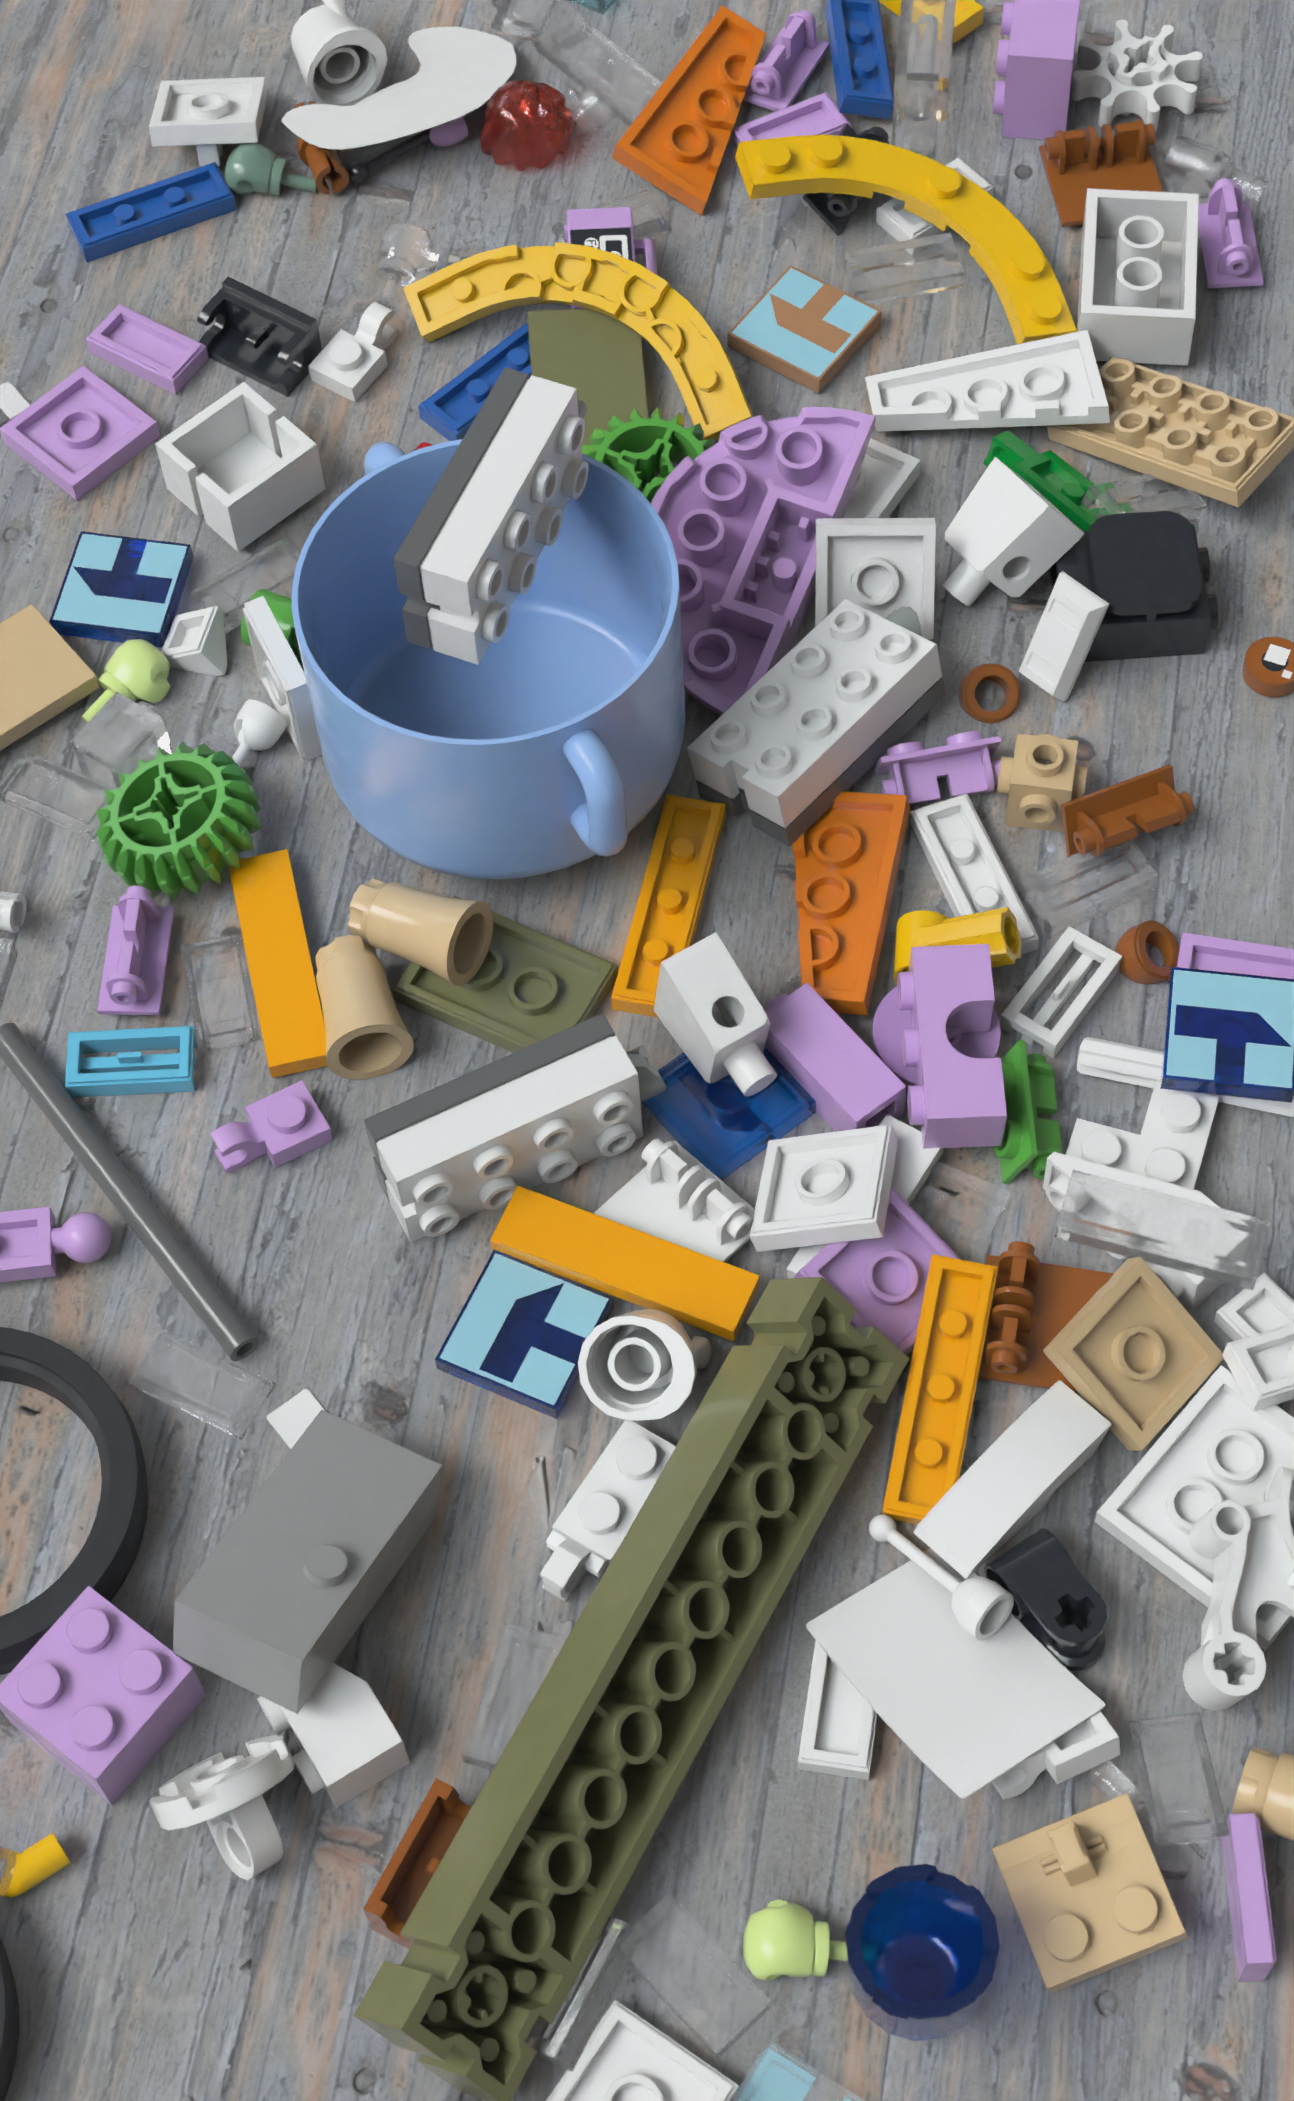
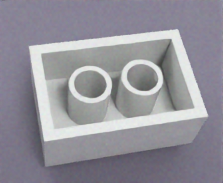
[1077,188,1199,366]

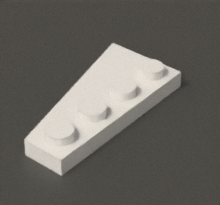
[865,330,1110,432]

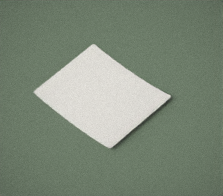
[806,1548,1105,1799]

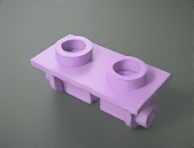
[743,10,830,111]
[1198,178,1263,288]
[874,731,1001,806]
[97,886,175,1015]

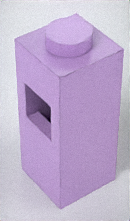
[763,983,906,1132]

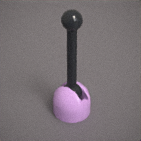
[348,117,468,184]

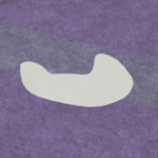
[282,26,517,150]

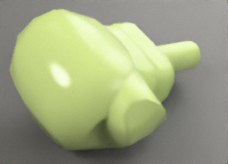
[81,639,171,727]
[743,1899,874,1981]

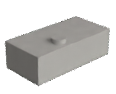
[173,1409,442,1714]

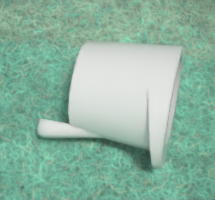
[291,0,387,106]
[578,1309,712,1421]

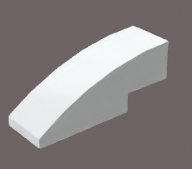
[913,1380,1112,1579]

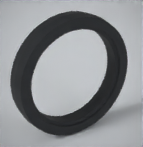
[0,1327,148,1675]

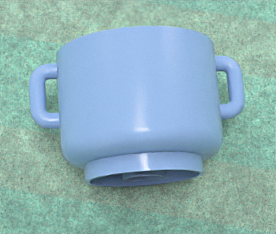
[292,439,686,879]

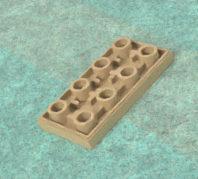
[1047,356,1294,508]
[0,604,100,751]

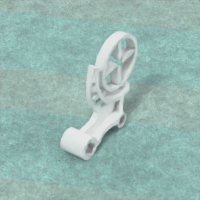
[1182,1466,1294,1711]

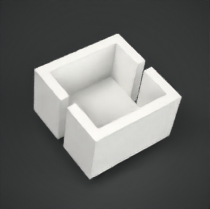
[155,382,325,552]

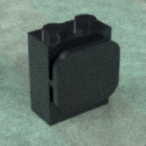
[1049,511,1218,662]

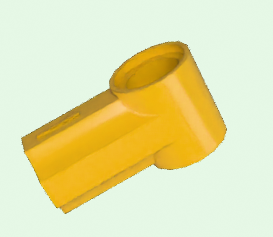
[893,907,1022,984]

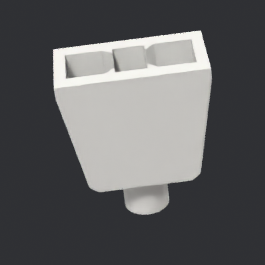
[943,457,1084,607]
[654,932,777,1097]

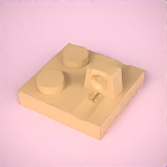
[1043,1257,1224,1451]
[992,1793,1189,1994]

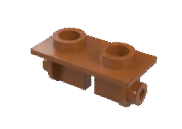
[1061,764,1194,859]

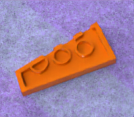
[612,5,766,216]
[792,792,911,1015]

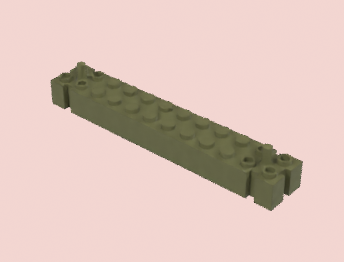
[354,1277,909,2101]

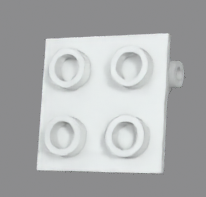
[593,1138,755,1262]

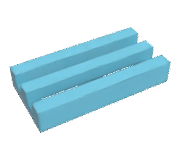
[65,1026,197,1098]

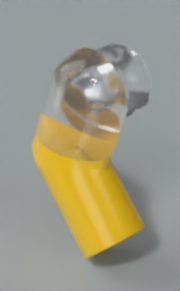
[0,1832,71,1898]

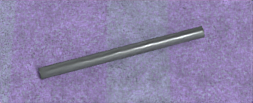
[0,1023,259,1361]

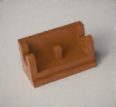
[363,1778,471,1949]

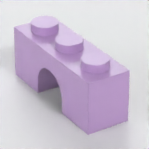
[897,944,1007,1149]

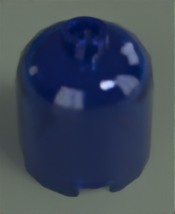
[845,1864,1000,2042]

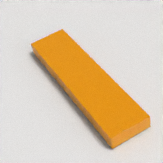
[611,794,726,1018]
[229,849,327,1078]
[490,1185,760,1341]
[882,1254,998,1525]

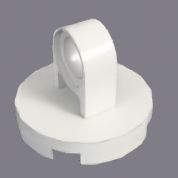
[149,1735,295,1880]

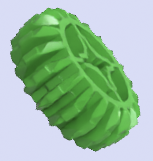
[582,407,716,503]
[96,742,261,900]

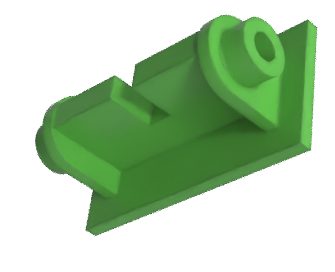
[993,1040,1064,1184]

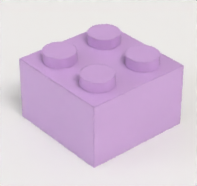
[993,0,1080,140]
[0,1586,207,1805]

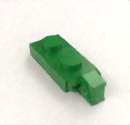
[983,430,1131,531]

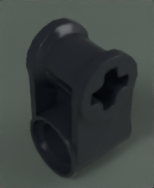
[984,1528,1107,1671]

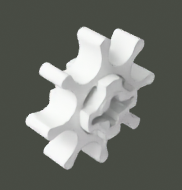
[1070,19,1203,132]

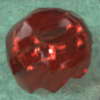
[480,79,574,171]

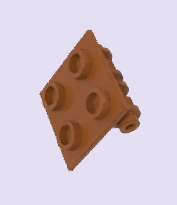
[1039,119,1163,227]
[978,1241,1114,1394]

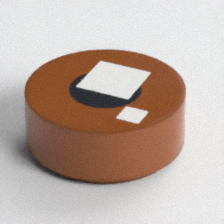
[1242,637,1294,697]

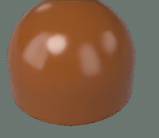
[958,663,1021,723]
[1115,920,1179,985]

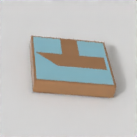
[727,265,881,394]

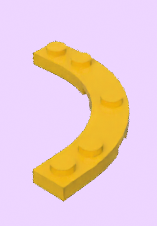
[735,134,1077,345]
[403,242,754,441]

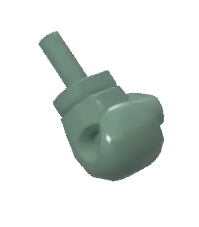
[224,143,317,196]

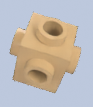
[997,733,1088,832]

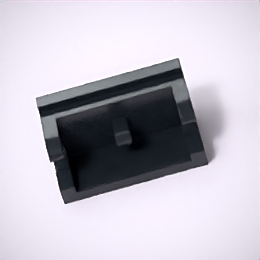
[197,276,322,397]

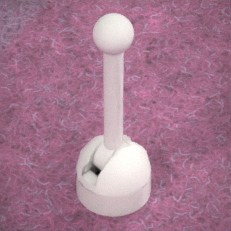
[232,699,287,768]
[869,1514,1014,1641]

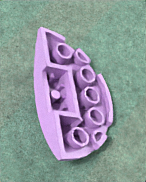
[651,407,875,715]

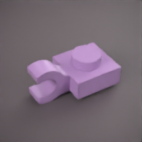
[211,1080,333,1173]

